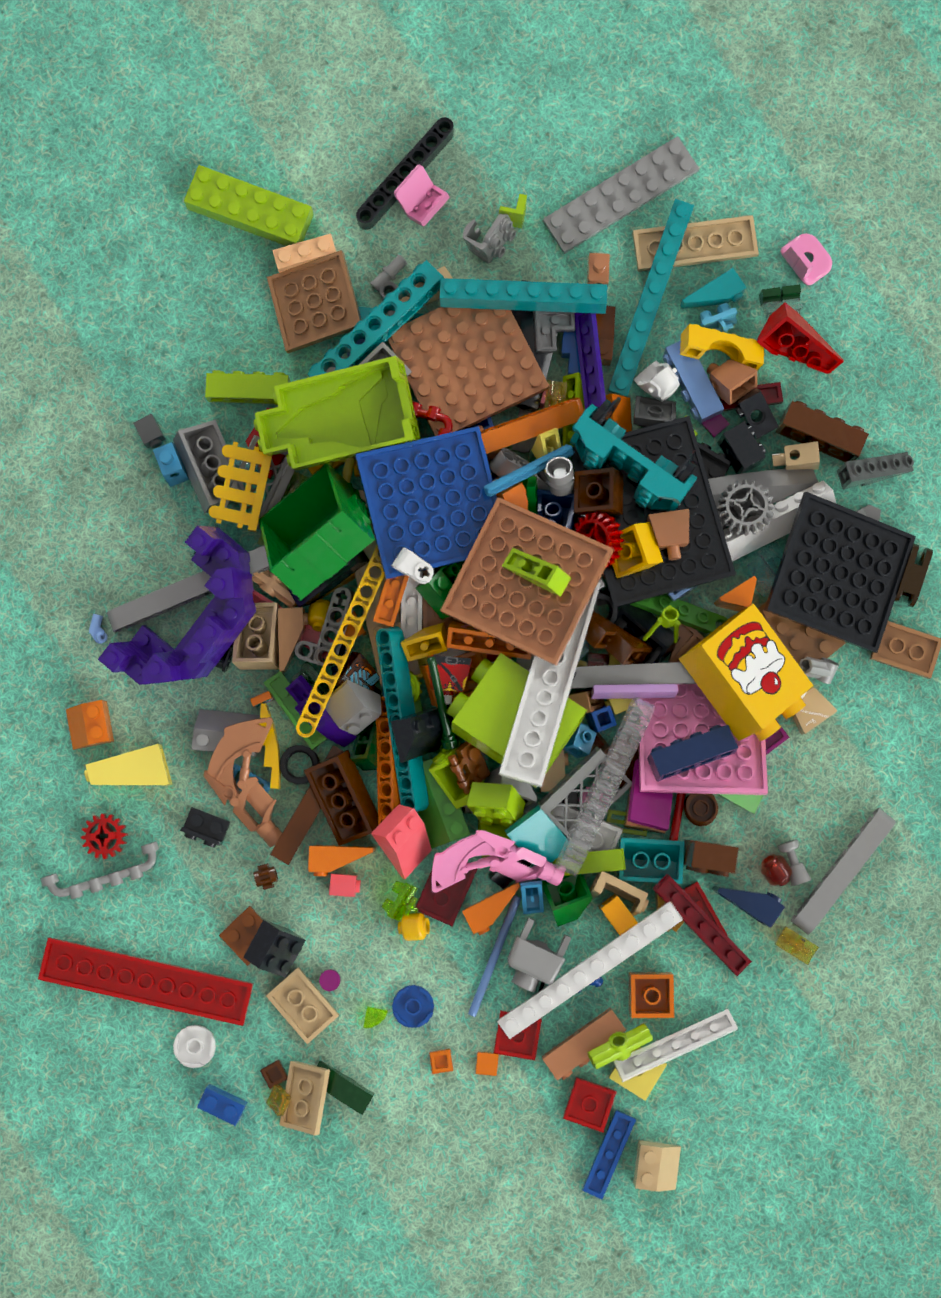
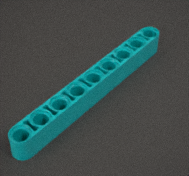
[376,626,429,812]

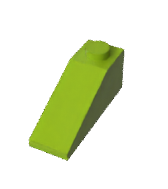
[502,548,571,597]

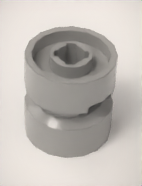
[545,457,574,496]

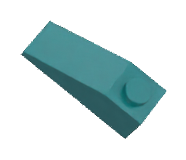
[680,268,747,309]

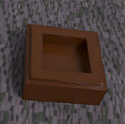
[260,1059,288,1089]

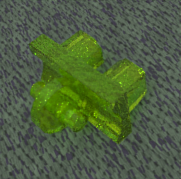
[382,881,419,921]

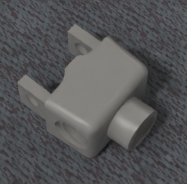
[507,917,571,992]

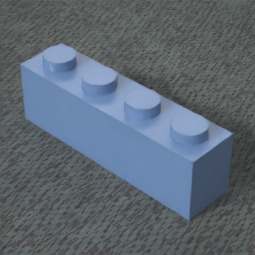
[663,340,724,424]

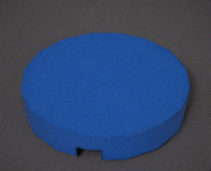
[392,985,434,1028]

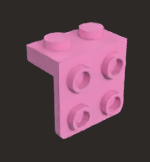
[394,165,450,227]

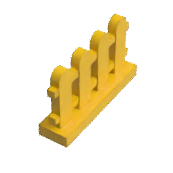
[209,441,272,532]

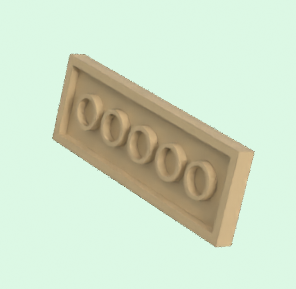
[632,215,759,272]

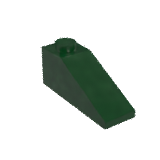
[350,720,377,771]

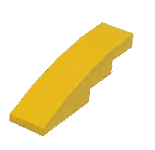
[259,703,281,789]

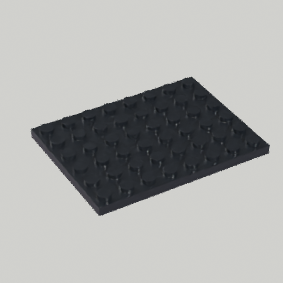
[570,416,736,608]

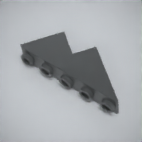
[837,452,914,490]

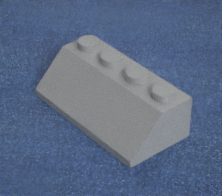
[173,420,245,514]

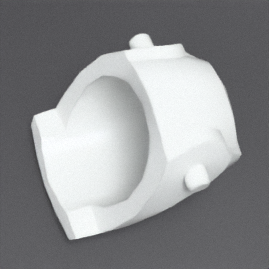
[633,361,680,402]

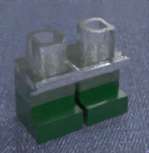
[759,284,803,320]

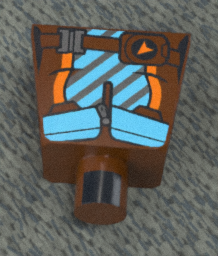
[335,651,381,694]

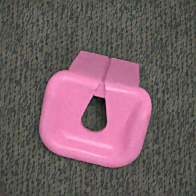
[781,234,832,285]

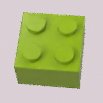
[467,782,526,827]

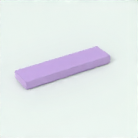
[591,684,678,699]

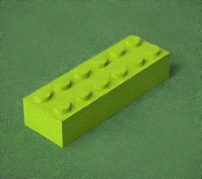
[184,165,314,246]

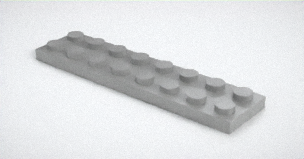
[543,136,700,254]

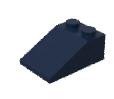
[712,886,785,928]

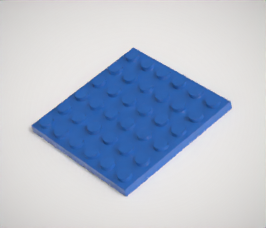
[355,426,497,580]

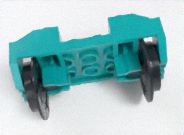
[570,397,698,512]

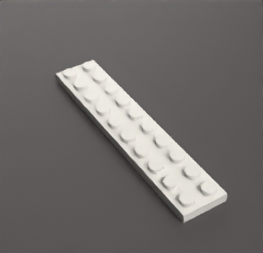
[499,583,601,787]

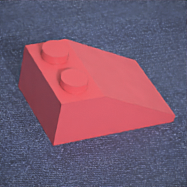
[371,804,432,879]

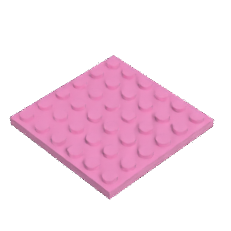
[637,684,768,795]

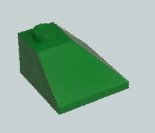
[542,874,593,927]

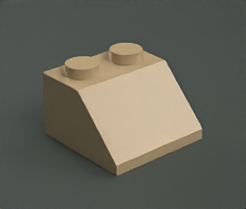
[633,1140,681,1192]

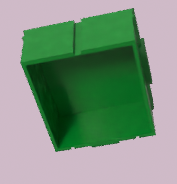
[259,463,375,601]

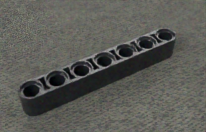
[356,117,454,230]

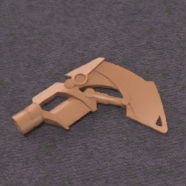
[204,717,282,848]

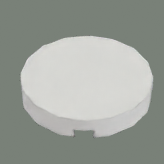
[173,1025,216,1068]

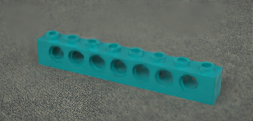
[307,260,444,377]

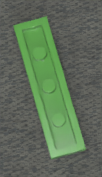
[264,671,328,750]

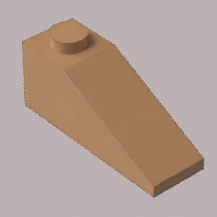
[277,607,309,673]

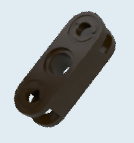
[895,543,933,607]

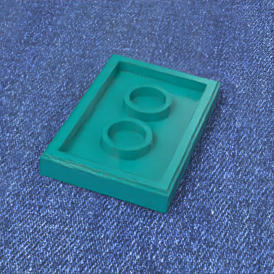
[505,805,573,866]

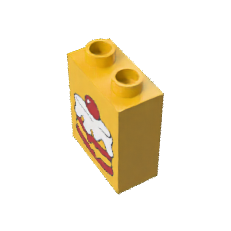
[679,604,814,741]

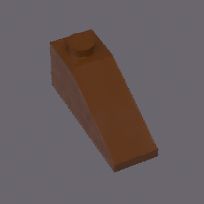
[596,306,616,366]

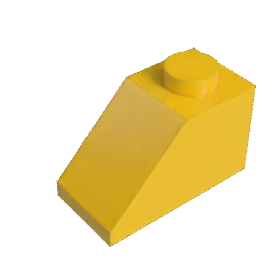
[401,623,448,662]

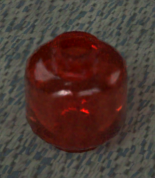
[761,854,792,886]

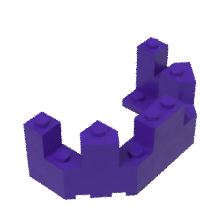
[98,525,256,685]

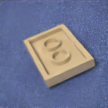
[266,967,340,1044]
[279,1061,330,1135]

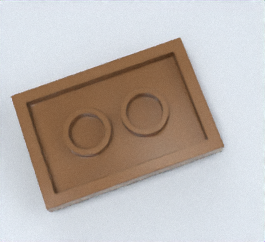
[870,621,941,679]

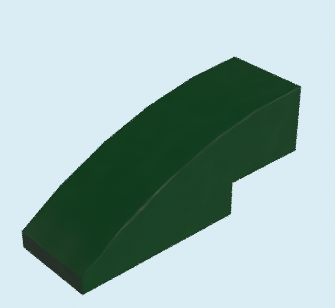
[317,1060,374,1115]

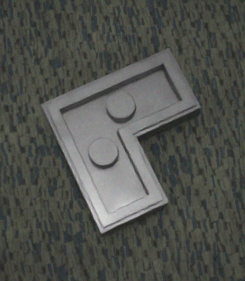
[533,311,575,353]

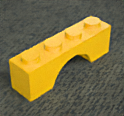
[680,324,764,370]

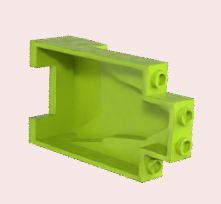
[253,356,421,471]

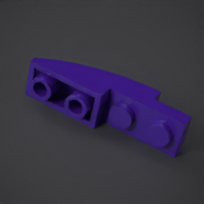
[285,675,357,747]

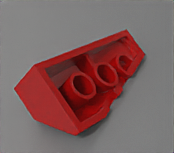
[757,302,844,375]

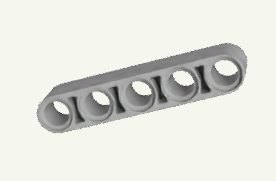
[489,448,549,491]

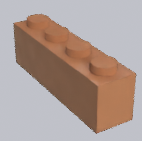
[542,1007,627,1080]

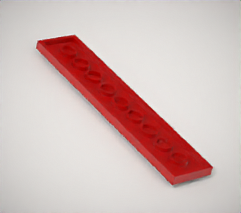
[38,937,254,1026]

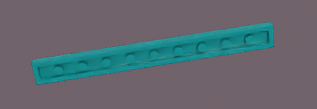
[608,198,694,397]

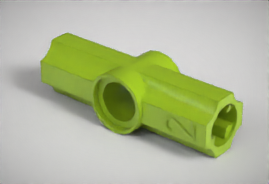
[587,1024,653,1069]

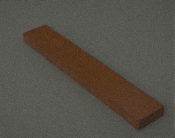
[270,745,343,865]

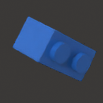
[197,1084,248,1126]

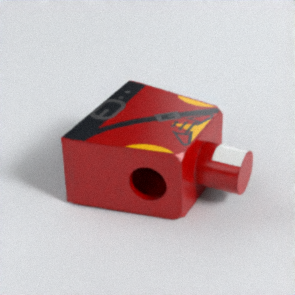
[428,655,472,704]

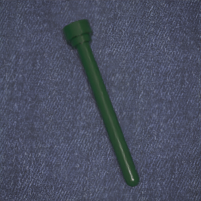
[427,656,459,750]

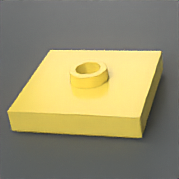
[609,1047,667,1101]

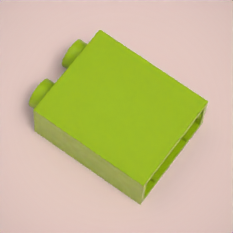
[447,653,587,788]

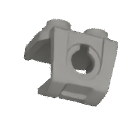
[463,213,516,263]

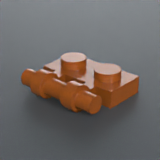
[448,741,491,794]

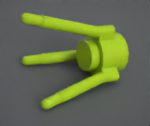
[643,605,681,643]

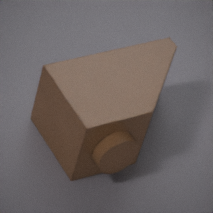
[568,688,605,713]

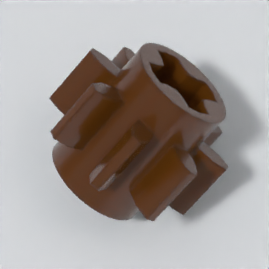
[254,863,278,890]

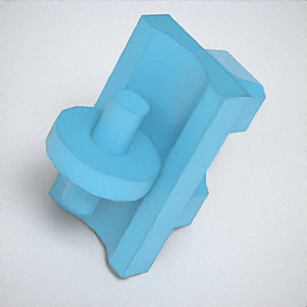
[700,303,738,333]

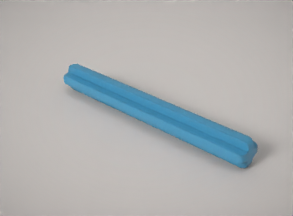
[484,444,574,497]

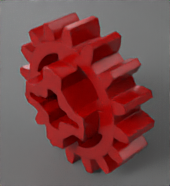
[81,813,128,859]

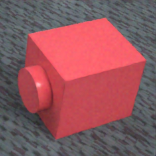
[329,873,361,897]

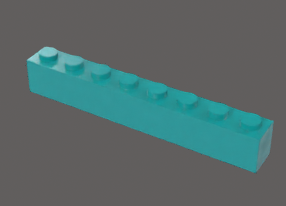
[440,278,608,314]

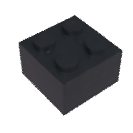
[717,421,766,474]
[243,920,306,978]

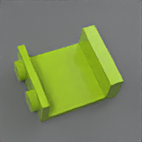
[428,740,486,809]

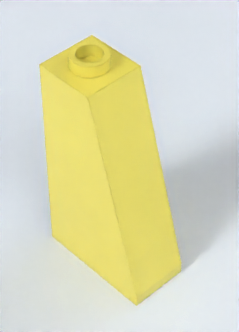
[84,744,172,785]

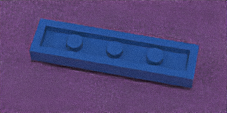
[582,1110,636,1199]

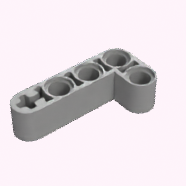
[295,587,355,666]

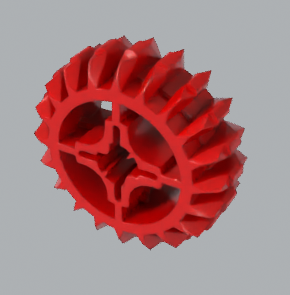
[573,512,625,568]

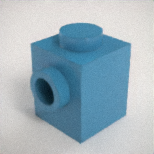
[563,723,597,758]

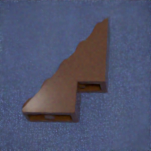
[585,611,653,665]

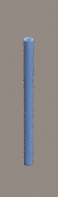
[468,895,521,1017]

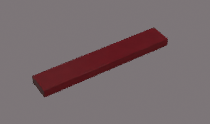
[652,874,752,976]

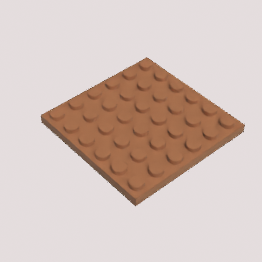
[388,307,550,436]
[440,497,614,666]

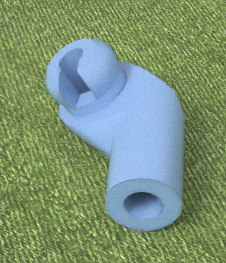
[89,614,108,644]

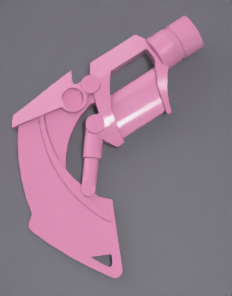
[432,830,565,893]

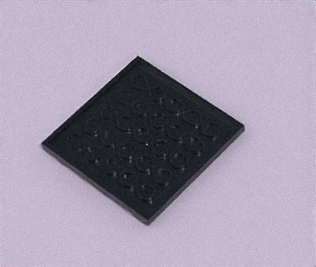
[764,492,916,653]

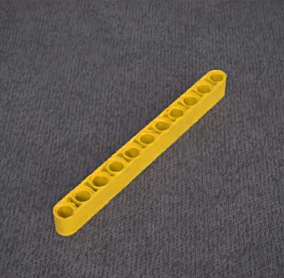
[296,545,384,738]

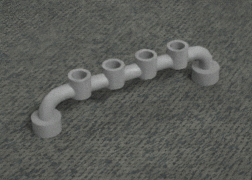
[40,841,159,899]

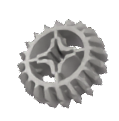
[717,479,774,536]

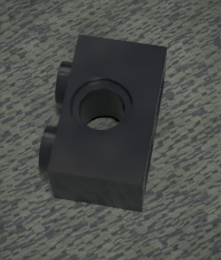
[735,388,779,439]

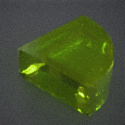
[363,1006,388,1028]

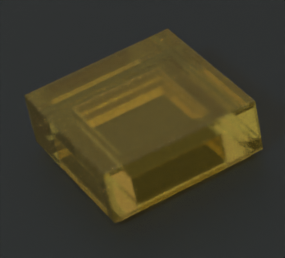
[266,1085,292,1116]

